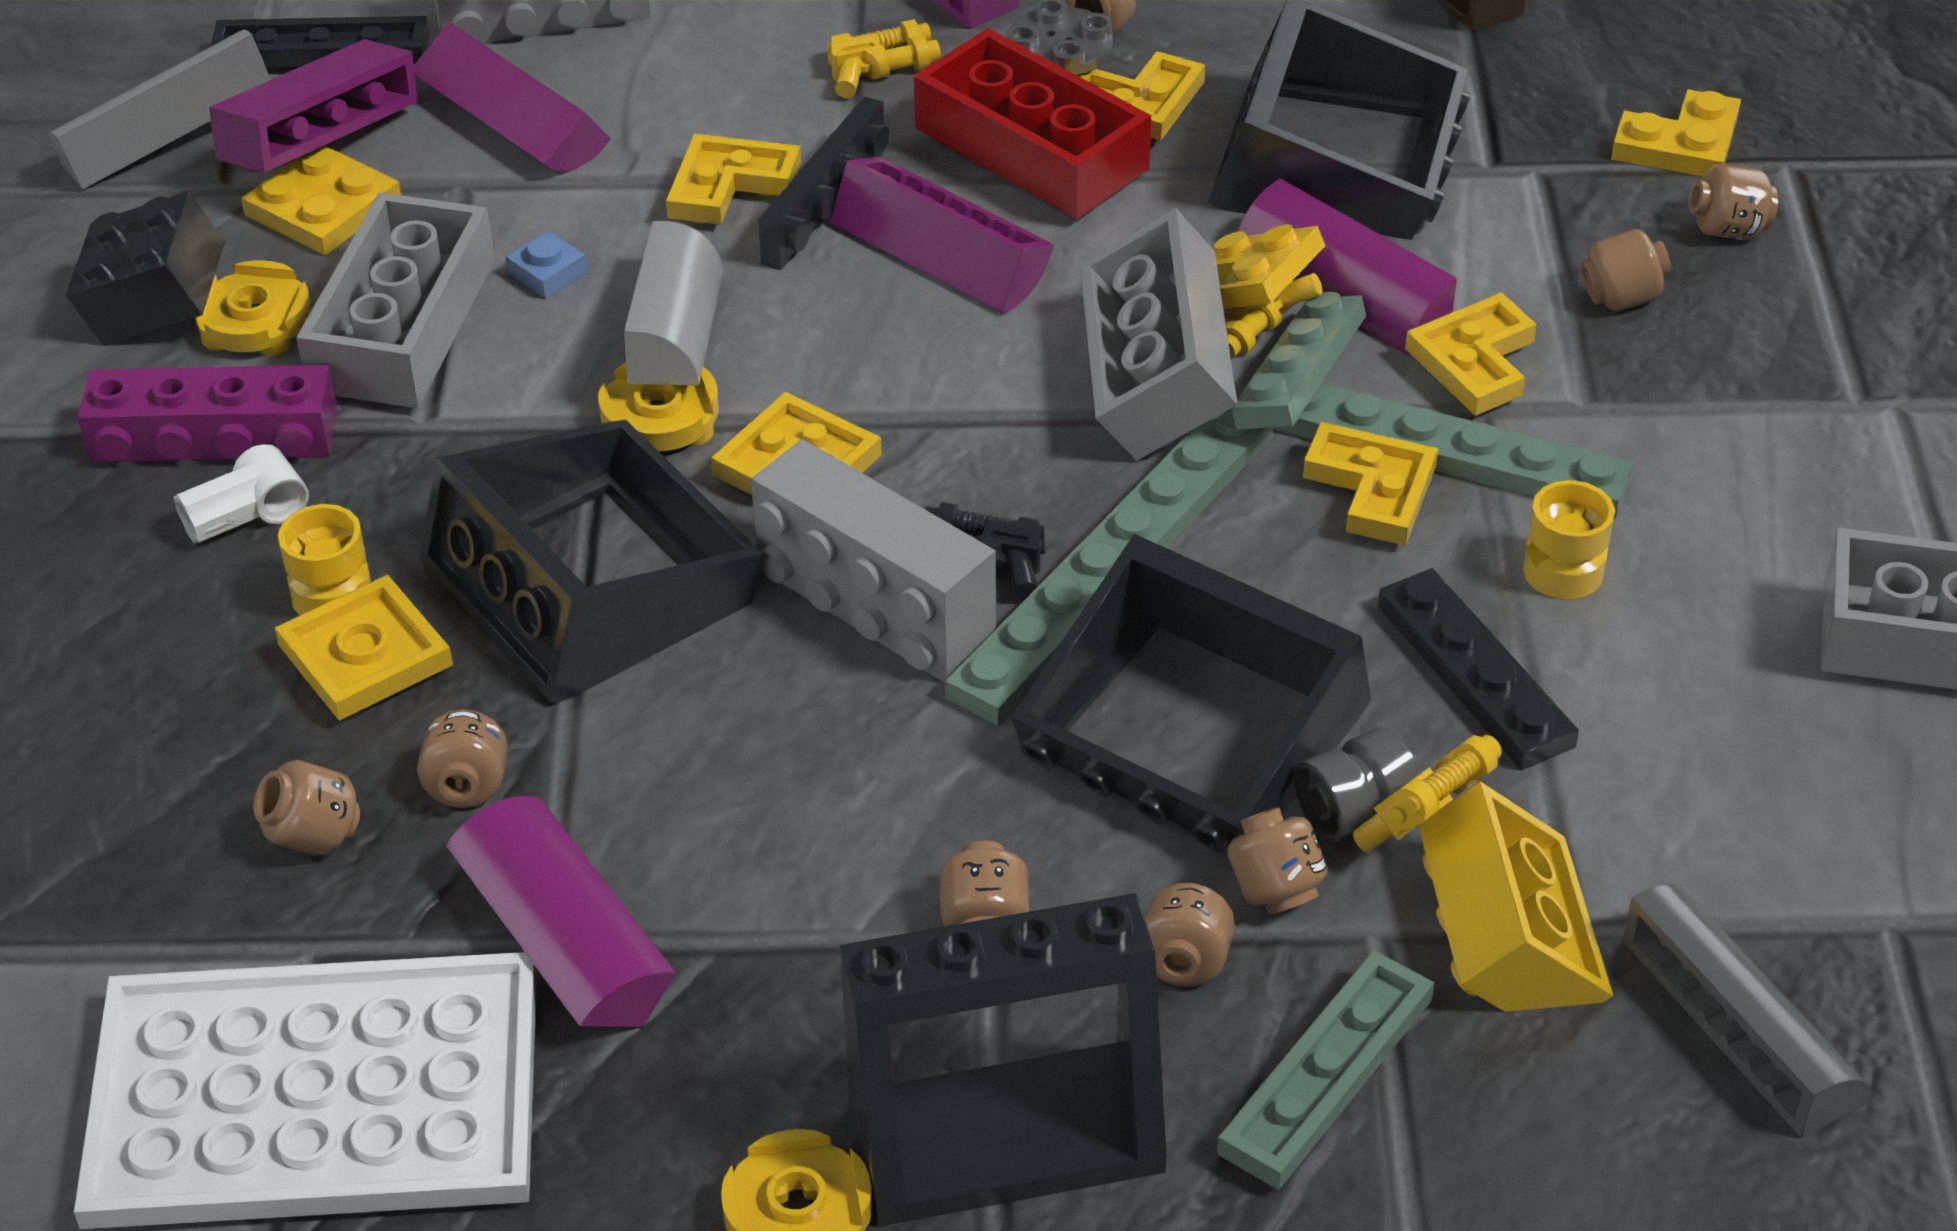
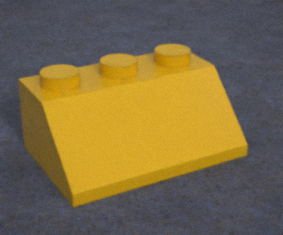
[1418,781,1613,1012]

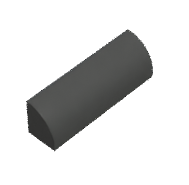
[1623,884,1871,1138]

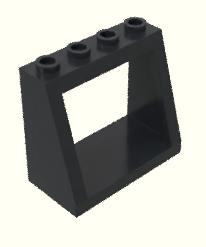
[1207,0,1471,240]
[419,419,763,703]
[1011,534,1371,853]
[840,893,1167,1227]

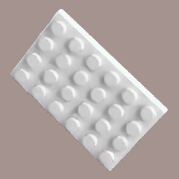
[74,952,537,1229]

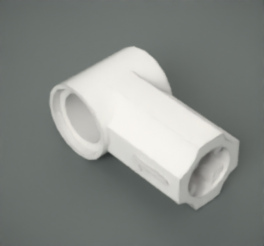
[173,444,309,544]

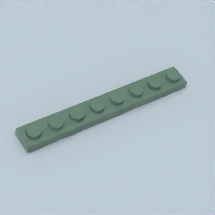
[945,409,1273,726]

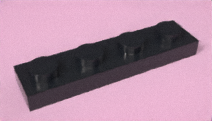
[210,16,429,69]
[758,96,889,270]
[1378,567,1579,771]

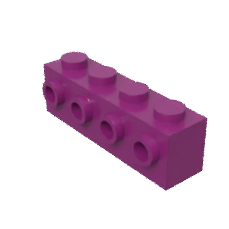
[209,39,417,173]
[77,365,338,462]

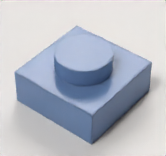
[506,231,588,299]

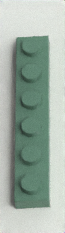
[1273,383,1634,519]

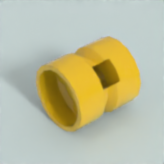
[1523,480,1615,600]
[278,504,371,615]

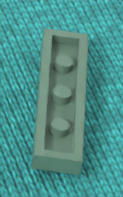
[1231,292,1366,429]
[1217,950,1435,1190]

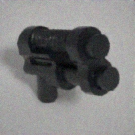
[925,501,1045,600]

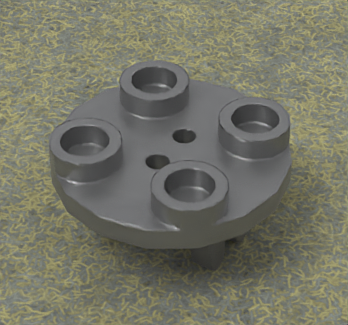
[1007,0,1113,75]

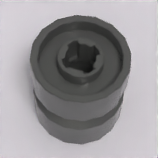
[1294,727,1419,843]

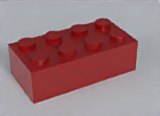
[913,28,1152,220]

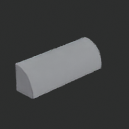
[49,29,271,189]
[624,221,723,385]

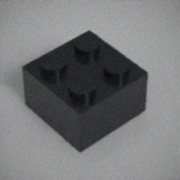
[65,191,225,346]

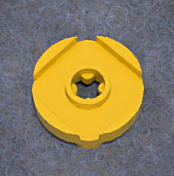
[194,260,311,356]
[598,362,719,451]
[721,1129,872,1231]

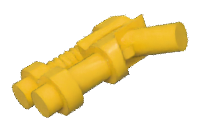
[828,19,941,98]
[1224,273,1323,359]
[1353,735,1502,853]

